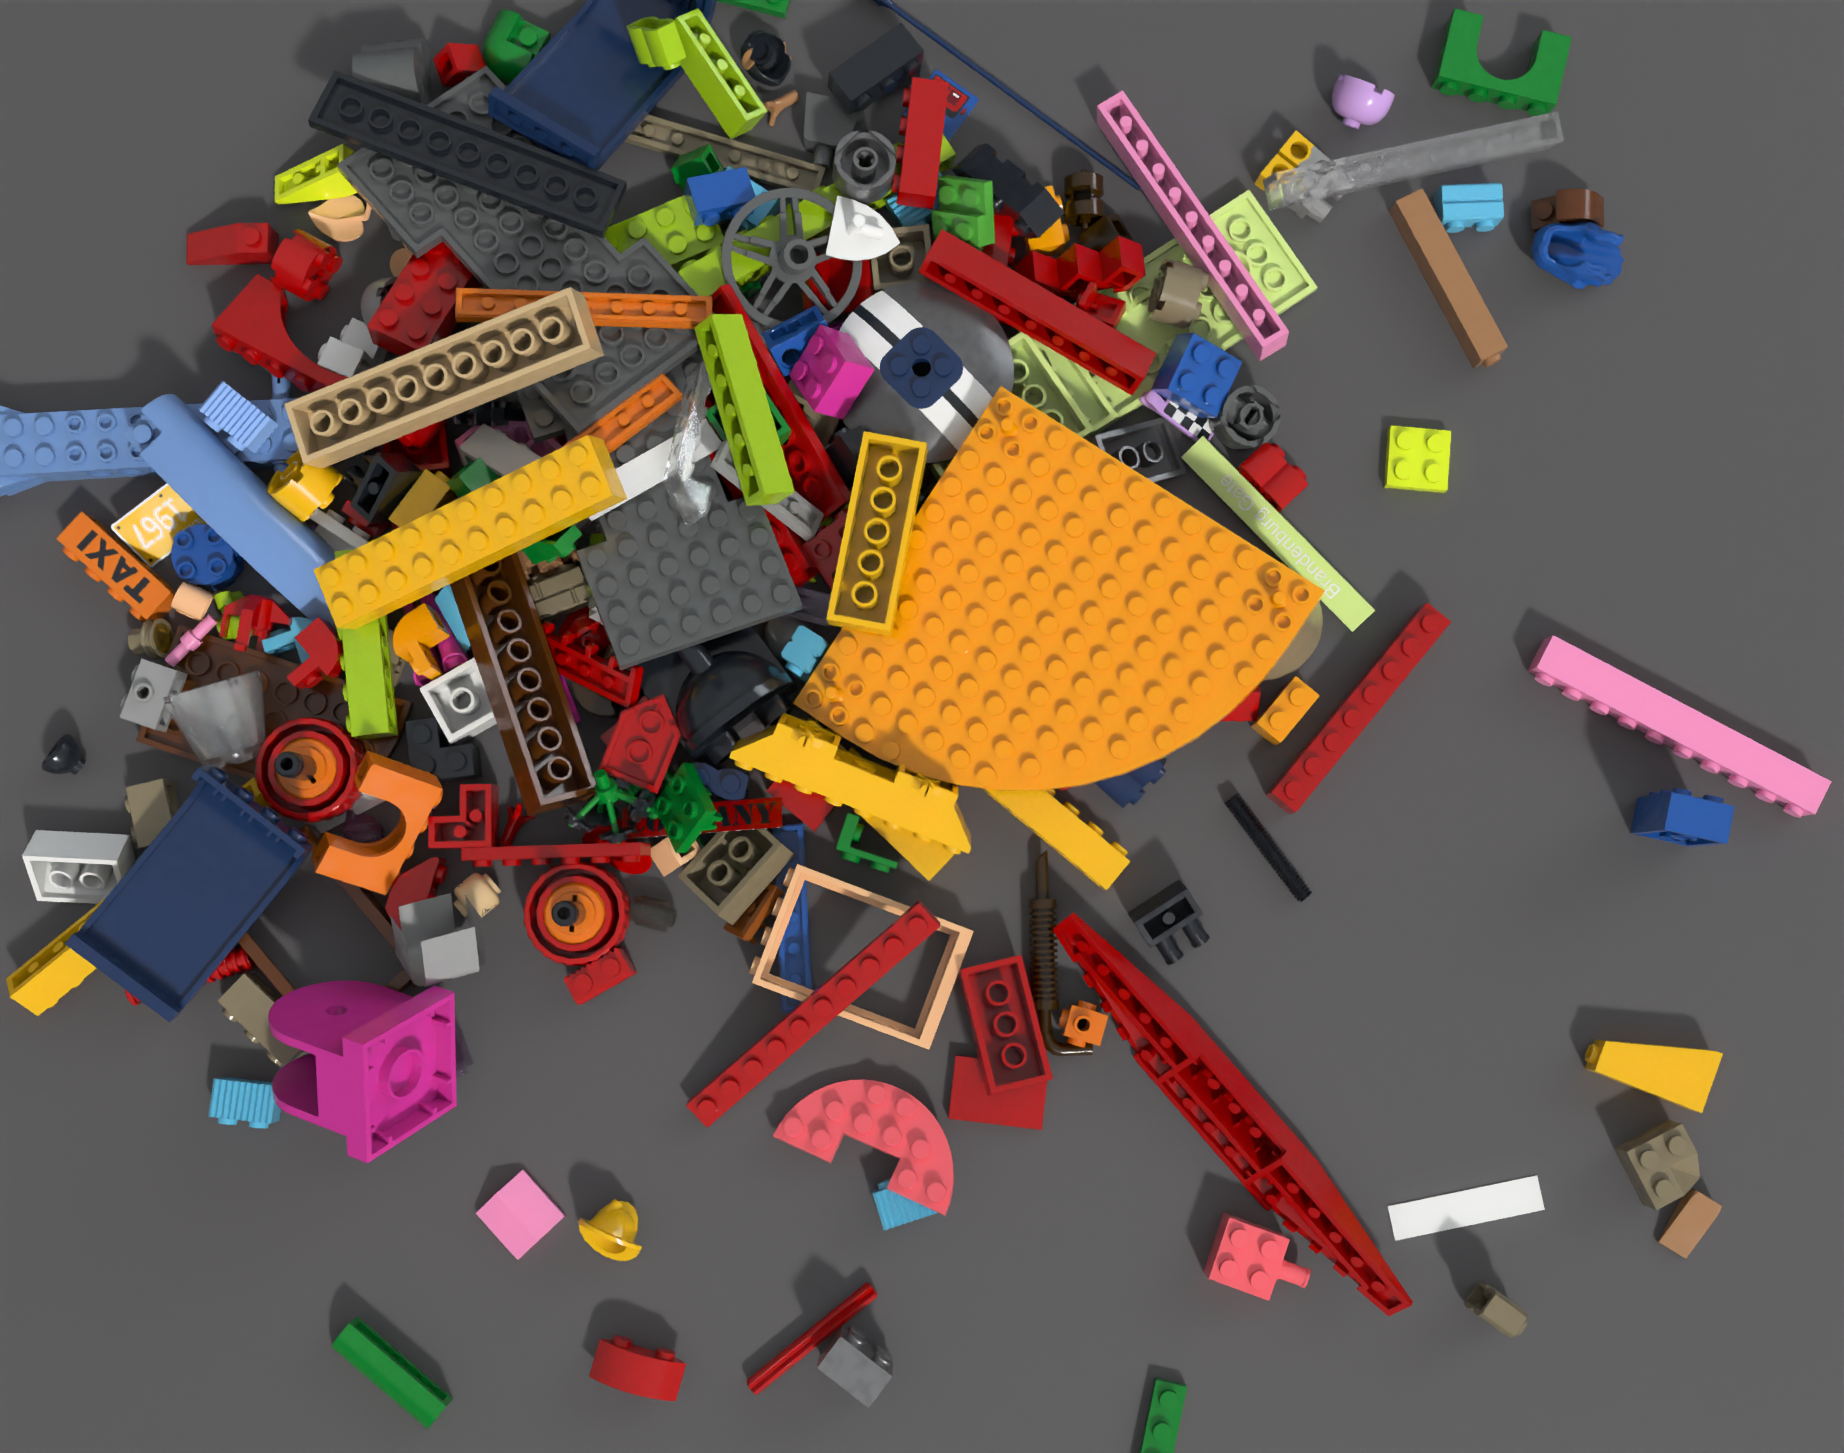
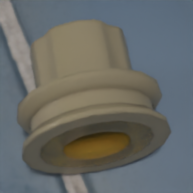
[128,618,175,660]

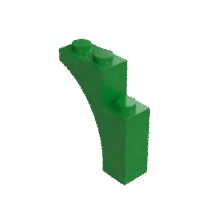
[446,457,582,565]

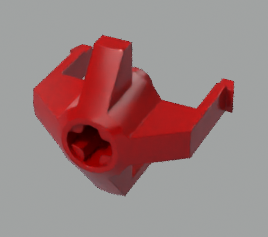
[219,594,293,654]

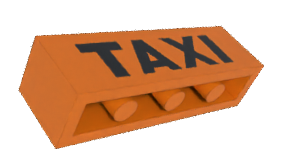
[56,511,177,623]

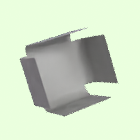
[391,893,486,987]

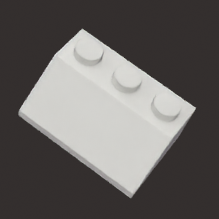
[22,830,136,904]

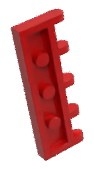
[542,621,644,708]

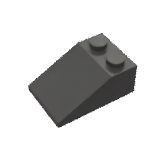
[1087,417,1187,484]

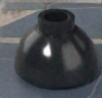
[42,734,86,775]

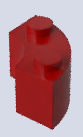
[589,1335,686,1401]

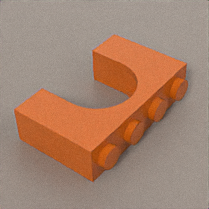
[311,750,443,895]

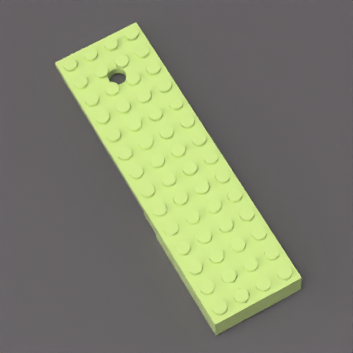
[927,190,1318,481]

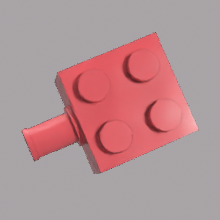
[1203,1212,1311,1301]

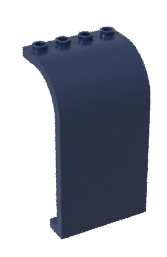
[488,0,717,170]
[65,765,313,1023]

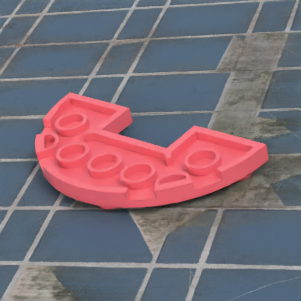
[773,1079,954,1216]

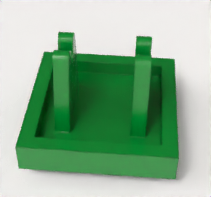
[654,763,723,853]

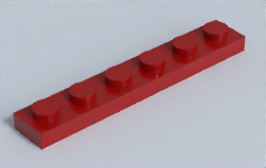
[461,842,651,867]

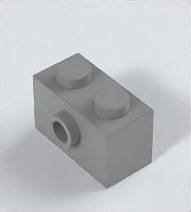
[119,658,188,732]

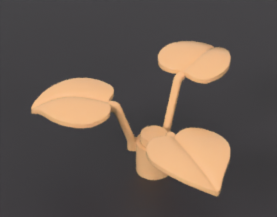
[308,195,413,277]

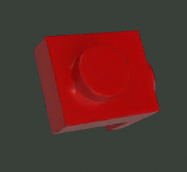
[1076,281,1126,329]

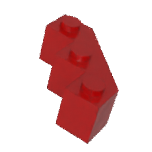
[1014,236,1146,300]

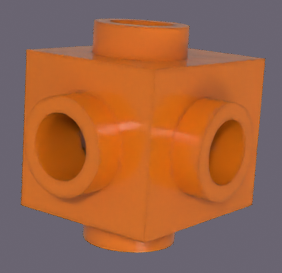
[1058,1000,1108,1048]

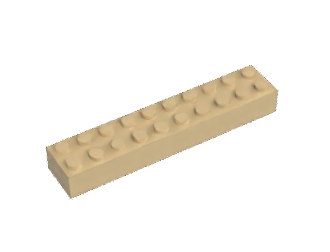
[284,287,604,468]

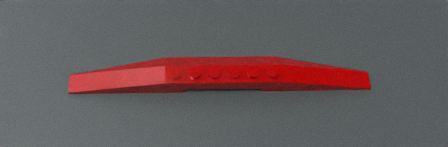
[1052,912,1413,1317]

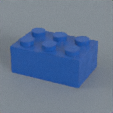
[1630,788,1735,847]

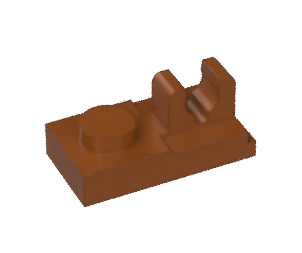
[723,883,783,944]

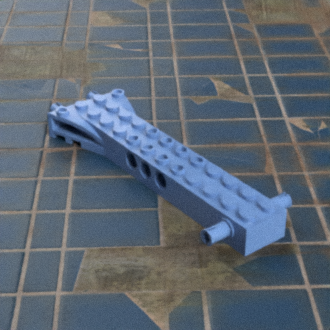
[0,374,299,497]

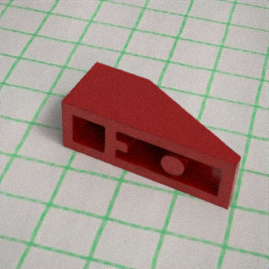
[186,223,279,265]

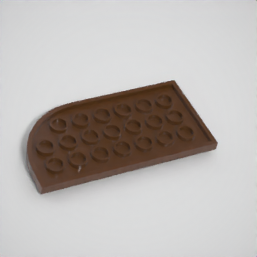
[136,625,414,780]

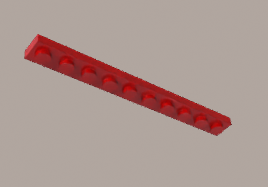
[686,900,941,1128]

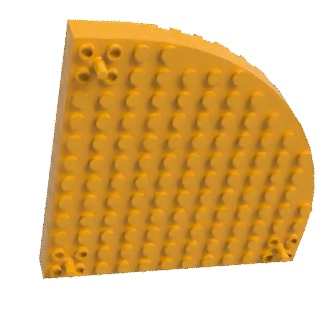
[793,386,1325,791]

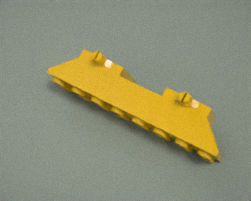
[729,712,971,854]

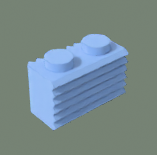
[198,381,278,453]

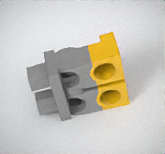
[1254,130,1350,223]

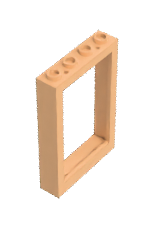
[749,864,974,1050]

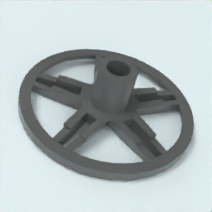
[721,188,862,329]

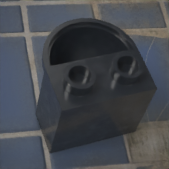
[626,626,797,766]

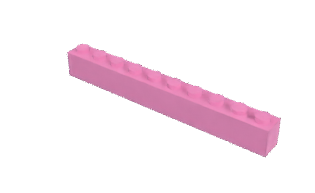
[1097,90,1289,361]
[1527,635,1832,818]

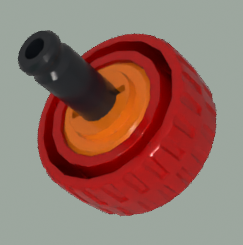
[255,717,365,822]
[523,861,631,966]

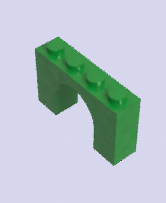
[1431,9,1572,117]

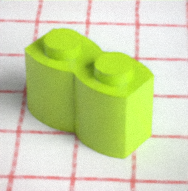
[626,16,687,70]

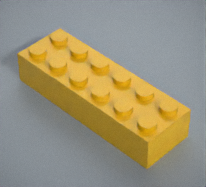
[826,431,928,637]

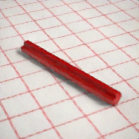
[747,1283,877,1395]

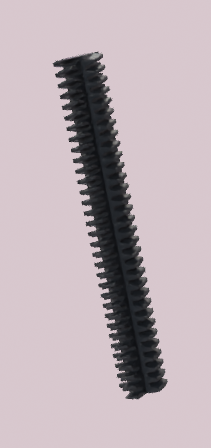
[1224,794,1312,903]

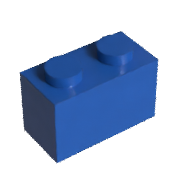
[684,167,755,226]

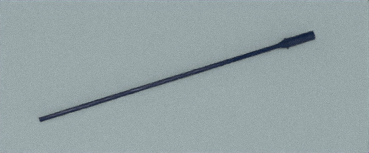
[874,0,1141,191]

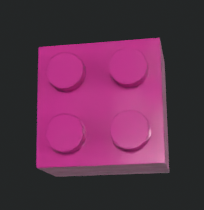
[789,325,875,420]

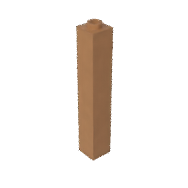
[1389,188,1508,369]

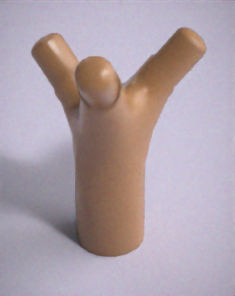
[763,90,800,127]

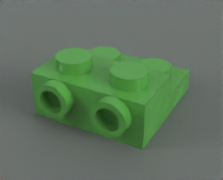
[931,175,995,251]

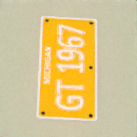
[111,483,207,567]

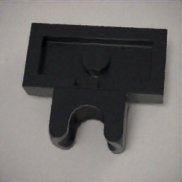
[453,401,525,426]

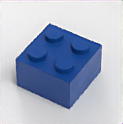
[1151,333,1242,418]

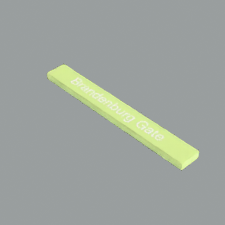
[1181,436,1375,632]

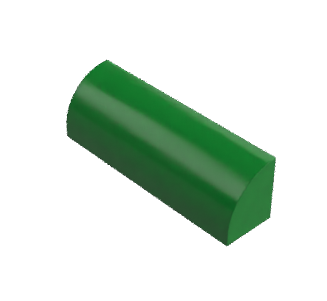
[331,1317,453,1430]

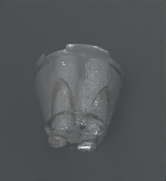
[163,671,266,768]

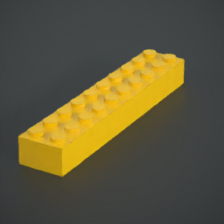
[314,435,628,629]

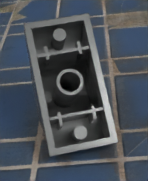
[352,38,432,105]

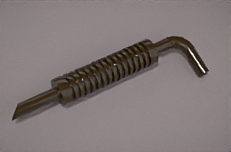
[1029,850,1093,1057]

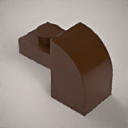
[1531,188,1604,233]

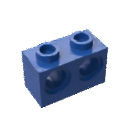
[761,305,828,377]

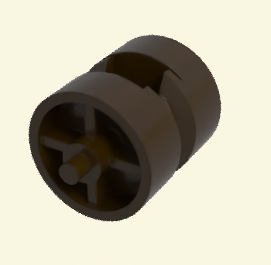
[1064,169,1104,230]

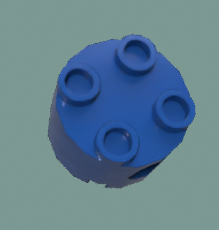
[171,524,245,591]

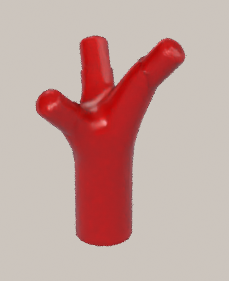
[499,802,535,846]

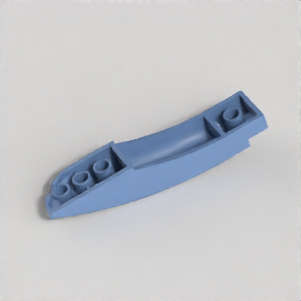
[123,394,337,631]

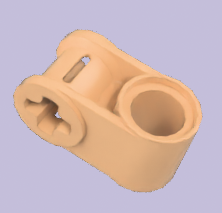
[171,582,214,622]

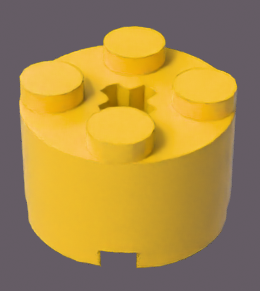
[267,450,343,522]

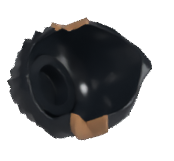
[740,30,792,87]

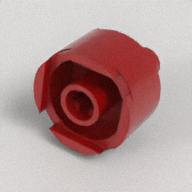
[270,229,343,301]

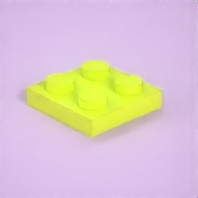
[1384,426,1451,493]

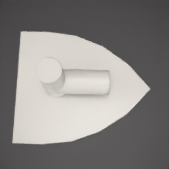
[825,195,900,261]

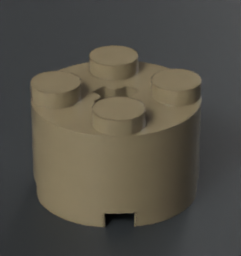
[1148,259,1209,329]

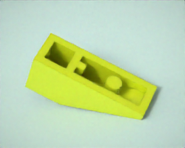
[275,144,357,205]

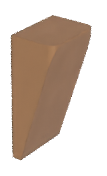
[1657,1188,1723,1259]

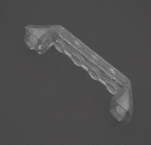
[663,361,712,525]

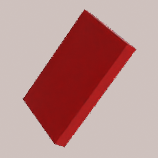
[948,1055,1047,1130]

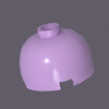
[1332,74,1395,129]

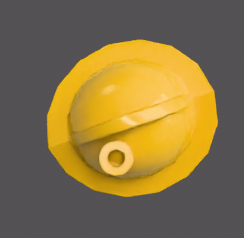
[578,1199,642,1261]

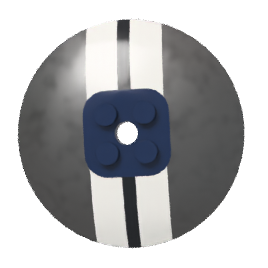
[839,282,1014,465]

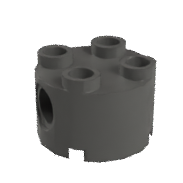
[1209,385,1281,451]

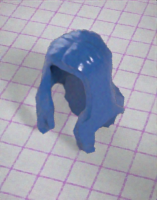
[1531,222,1624,289]

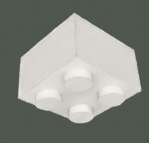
[419,658,497,746]

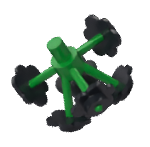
[563,763,656,844]

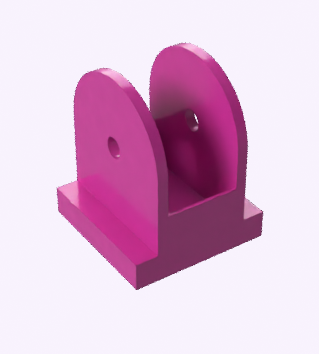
[268,981,457,1163]

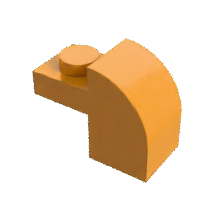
[393,603,450,681]

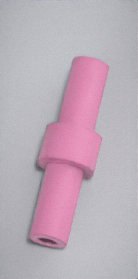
[165,614,218,667]

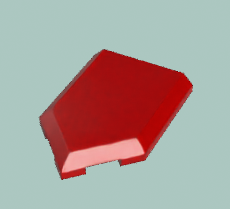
[598,694,681,794]

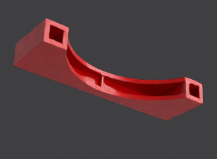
[211,274,450,451]

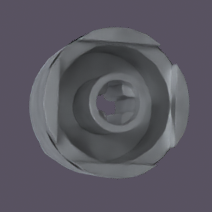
[832,130,896,205]

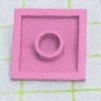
[476,1169,565,1260]

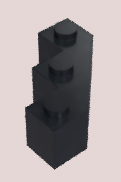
[952,143,1065,239]

